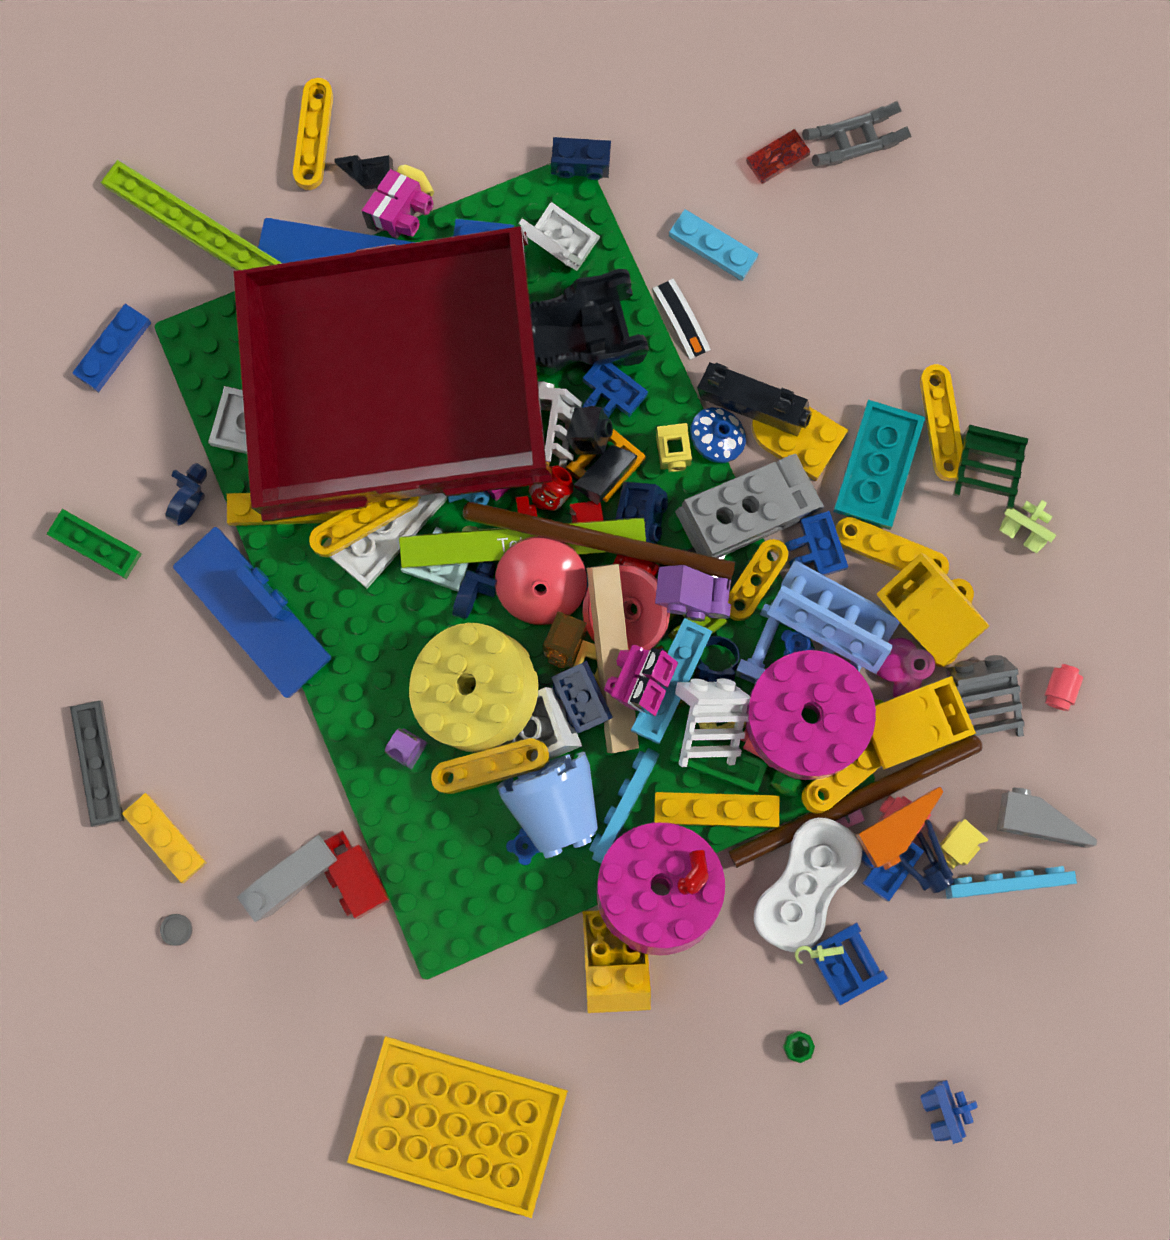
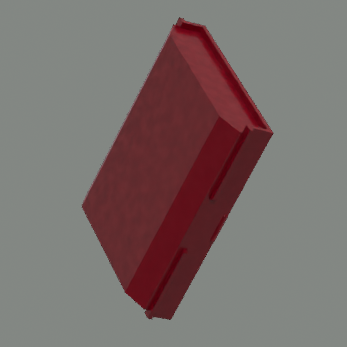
[233,226,553,522]

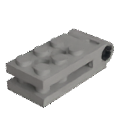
[675,454,824,558]

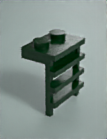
[953,424,1029,510]

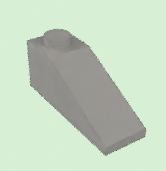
[997,787,1097,848]
[237,835,337,922]

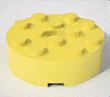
[409,623,538,752]

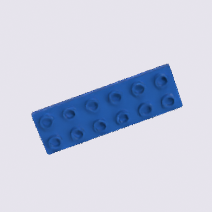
[258,218,416,263]
[173,527,331,698]

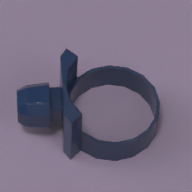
[165,463,207,526]
[452,561,497,620]
[693,636,740,682]

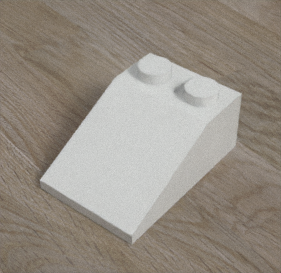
[494,687,582,761]

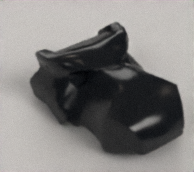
[530,269,649,375]

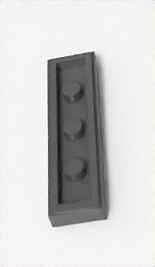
[70,700,124,827]

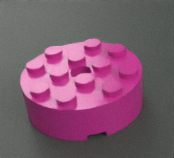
[746,650,876,780]
[597,822,725,956]

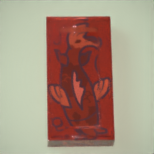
[746,129,811,184]

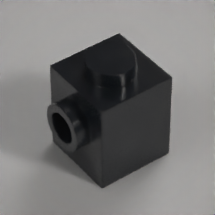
[566,406,613,455]

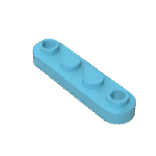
[589,748,660,863]

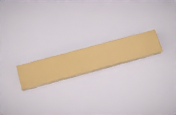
[587,564,639,753]

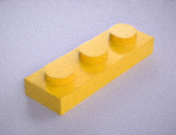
[122,793,207,884]

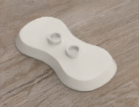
[754,818,862,952]

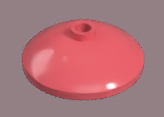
[495,536,587,625]
[583,565,670,650]

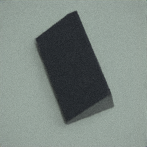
[574,444,638,505]

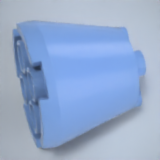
[497,752,598,858]

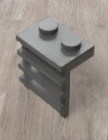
[946,655,1025,740]

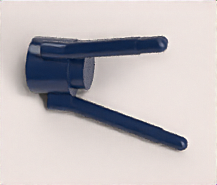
[899,820,954,893]

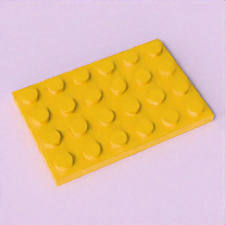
[347,1036,568,1218]

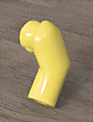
[396,164,434,196]

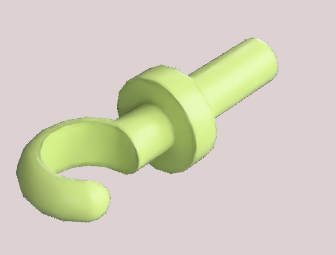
[795,945,844,964]

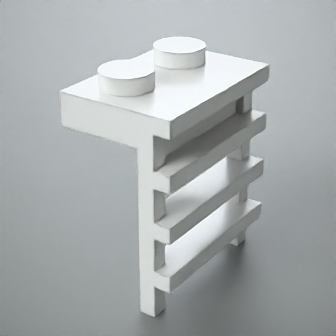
[519,202,600,271]
[538,382,582,469]
[675,678,750,767]

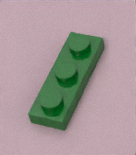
[47,508,142,579]
[669,731,768,793]

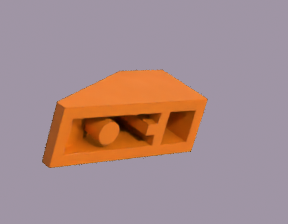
[855,787,943,870]

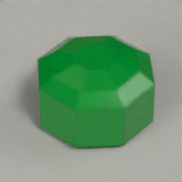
[771,771,803,797]
[782,1031,815,1063]

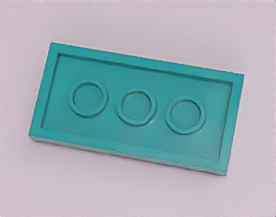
[833,399,925,530]

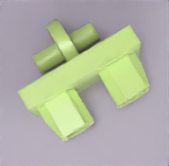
[999,500,1056,553]

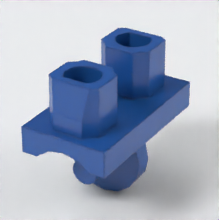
[920,1080,978,1144]

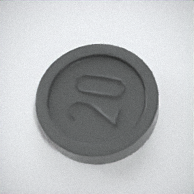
[160,914,193,946]

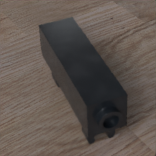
[697,362,812,437]

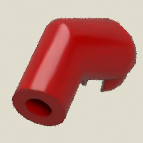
[677,850,709,895]

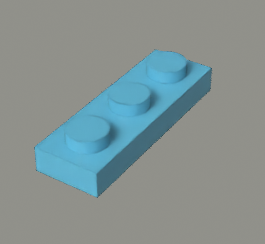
[669,209,759,281]

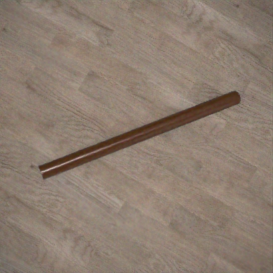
[463,502,735,580]
[728,735,983,868]

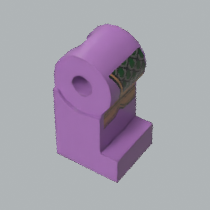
[385,728,428,770]

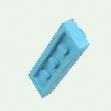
[631,618,712,744]
[945,866,1077,899]

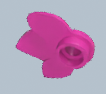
[877,638,936,698]

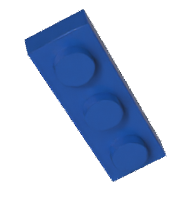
[72,303,151,392]

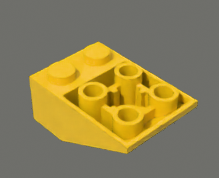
[876,553,990,667]
[871,676,976,770]
[582,910,651,1013]

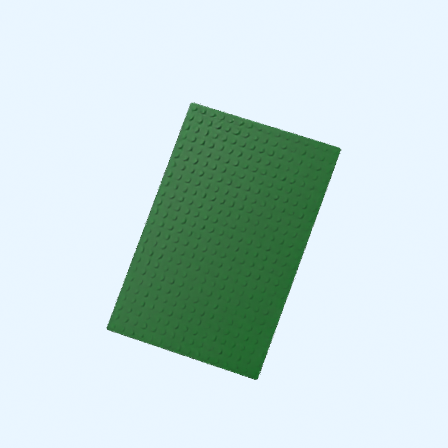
[155,163,875,980]

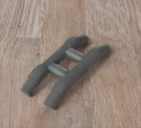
[802,101,912,166]

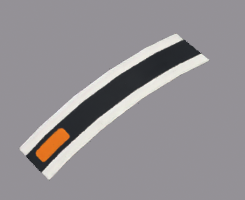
[653,279,711,359]

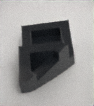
[334,155,393,189]

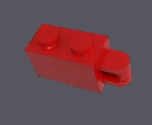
[324,830,390,919]

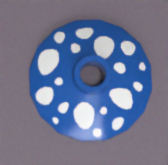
[690,407,746,463]

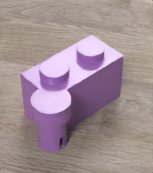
[655,565,731,621]

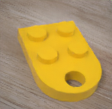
[752,406,848,481]

